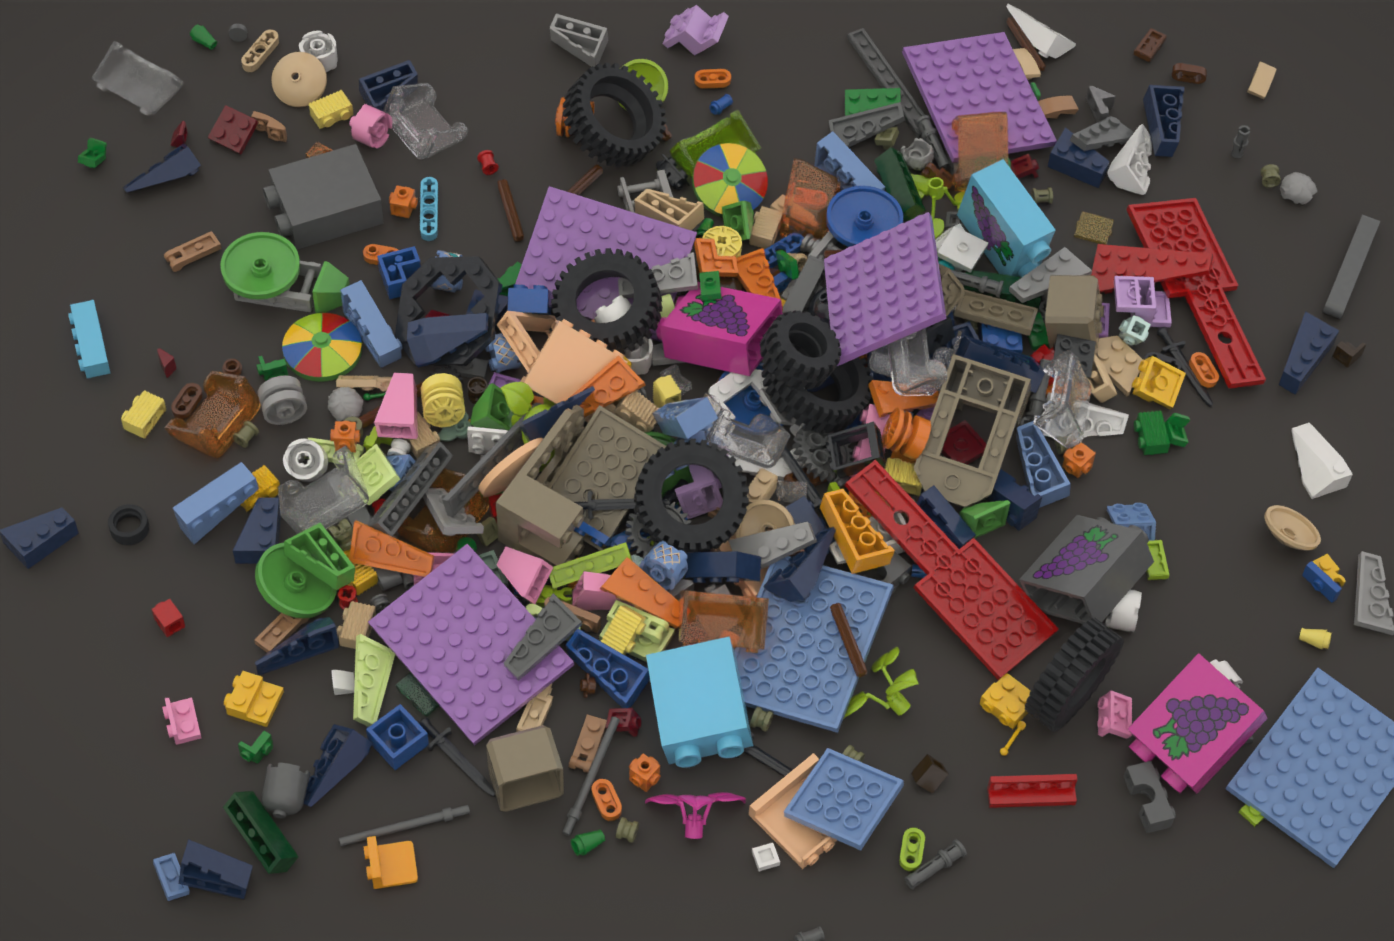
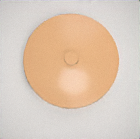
[478,438,543,497]

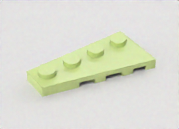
[353,634,395,727]

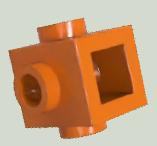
[389,185,418,219]
[330,421,360,452]
[1062,441,1096,478]
[629,753,661,792]

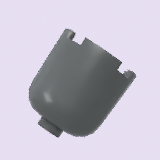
[262,763,310,818]

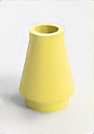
[1299,628,1332,650]

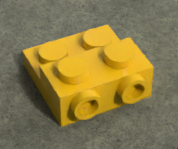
[1132,356,1186,409]
[224,671,284,727]
[979,673,1031,729]

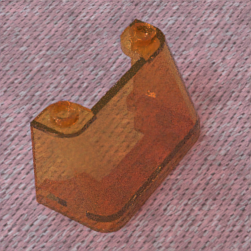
[952,112,1008,191]
[780,158,841,240]
[164,371,260,458]
[397,469,489,553]
[679,590,769,653]

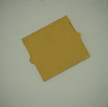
[1074,211,1114,245]

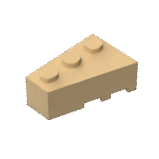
[634,189,704,230]

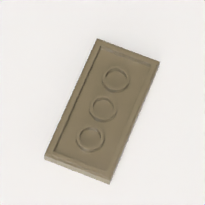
[954,289,1038,336]

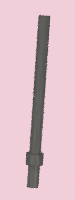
[562,717,620,836]
[339,805,470,846]

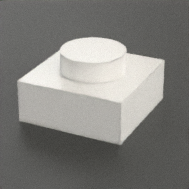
[752,843,780,871]

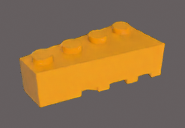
[820,489,895,574]

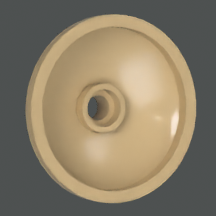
[272,52,327,107]
[735,500,795,538]
[1264,505,1321,551]

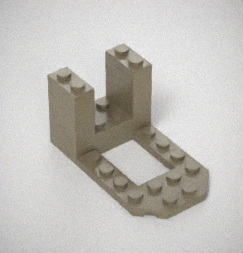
[914,354,1031,508]
[496,405,585,567]

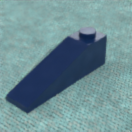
[407,313,488,368]
[763,527,836,602]

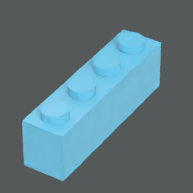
[68,300,110,378]

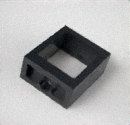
[827,421,886,479]

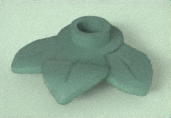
[438,412,472,442]

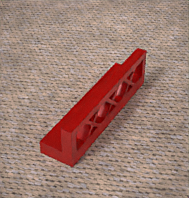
[987,774,1077,808]

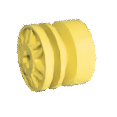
[702,226,742,258]
[420,373,465,428]

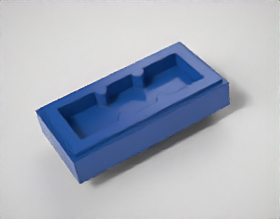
[1302,561,1342,603]

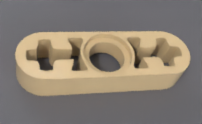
[241,30,279,72]

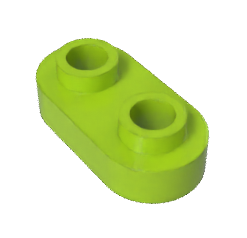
[899,828,925,871]

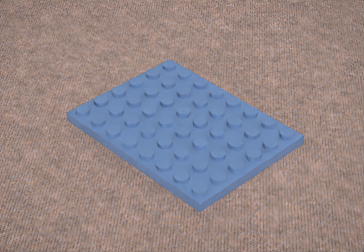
[734,556,894,733]
[1225,668,1394,868]

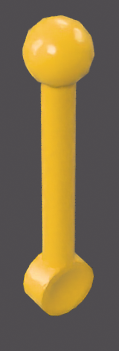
[1000,721,1026,756]

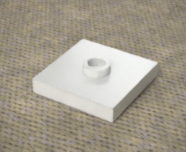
[937,226,988,273]

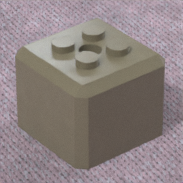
[1045,275,1104,350]
[486,725,564,812]

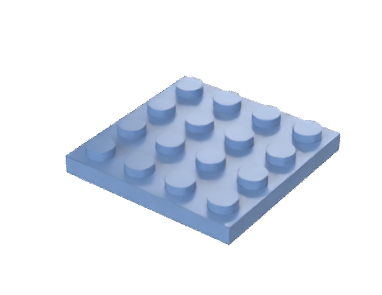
[784,748,904,850]

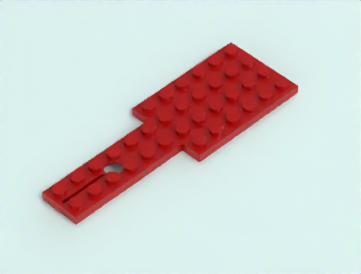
[1126,198,1266,389]
[844,460,1059,681]

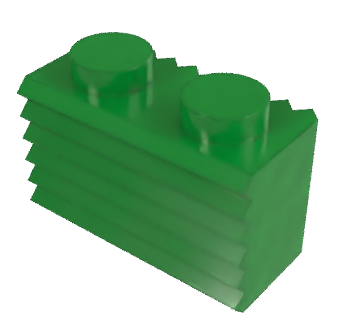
[1134,411,1170,455]

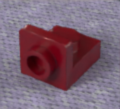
[1010,154,1040,179]
[605,708,642,737]

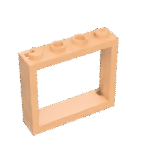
[497,311,556,372]

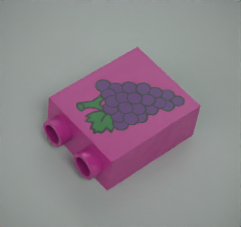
[656,282,783,376]
[1128,653,1268,794]

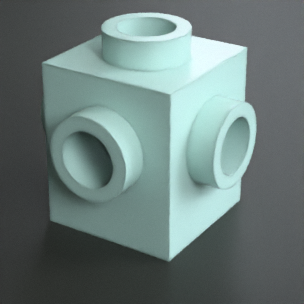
[1119,315,1151,346]

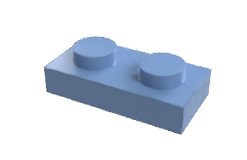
[153,853,190,901]

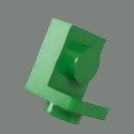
[256,356,288,381]

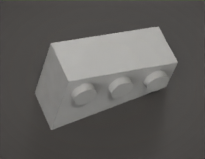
[549,14,608,67]

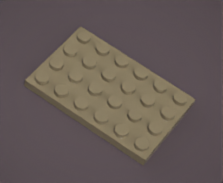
[548,405,666,551]

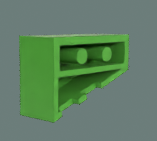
[284,523,355,590]

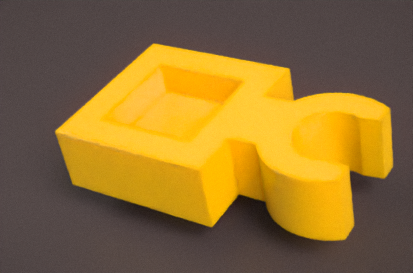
[1312,554,1346,586]

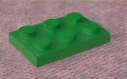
[845,88,901,116]

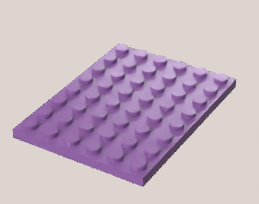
[902,32,1057,163]
[515,186,697,342]
[824,212,946,366]
[368,544,574,746]

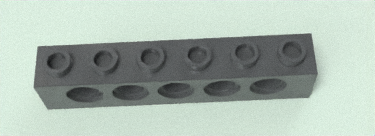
[367,441,453,536]

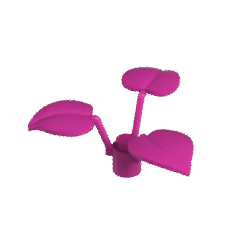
[645,792,746,839]

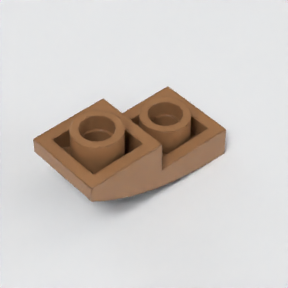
[1038,96,1079,119]
[251,111,287,142]

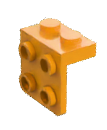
[363,836,418,889]

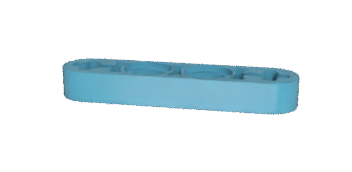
[420,177,438,241]

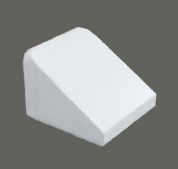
[331,670,355,695]

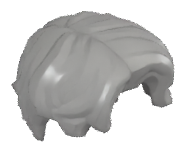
[900,138,934,171]
[1280,172,1317,205]
[328,387,364,421]

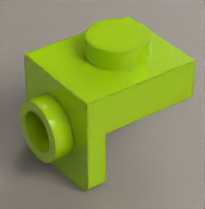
[363,426,394,452]

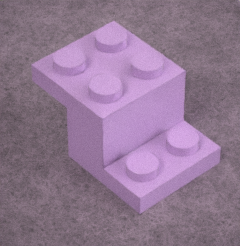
[663,5,729,55]
[1113,276,1172,328]
[675,454,729,519]

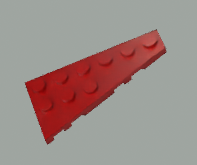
[1091,244,1213,294]

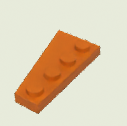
[736,248,783,311]
[566,355,646,418]
[868,380,939,418]
[349,520,434,577]
[600,557,691,629]

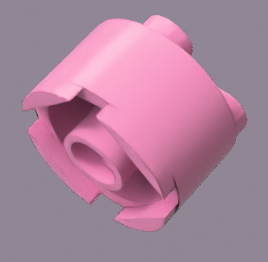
[349,104,392,148]

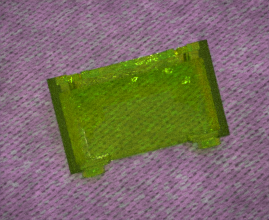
[669,110,761,178]

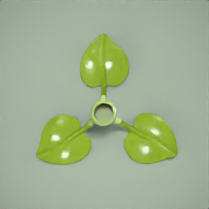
[911,174,965,239]
[501,382,556,472]
[843,647,919,719]

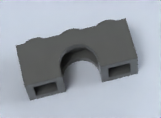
[864,551,911,595]
[1123,761,1176,833]

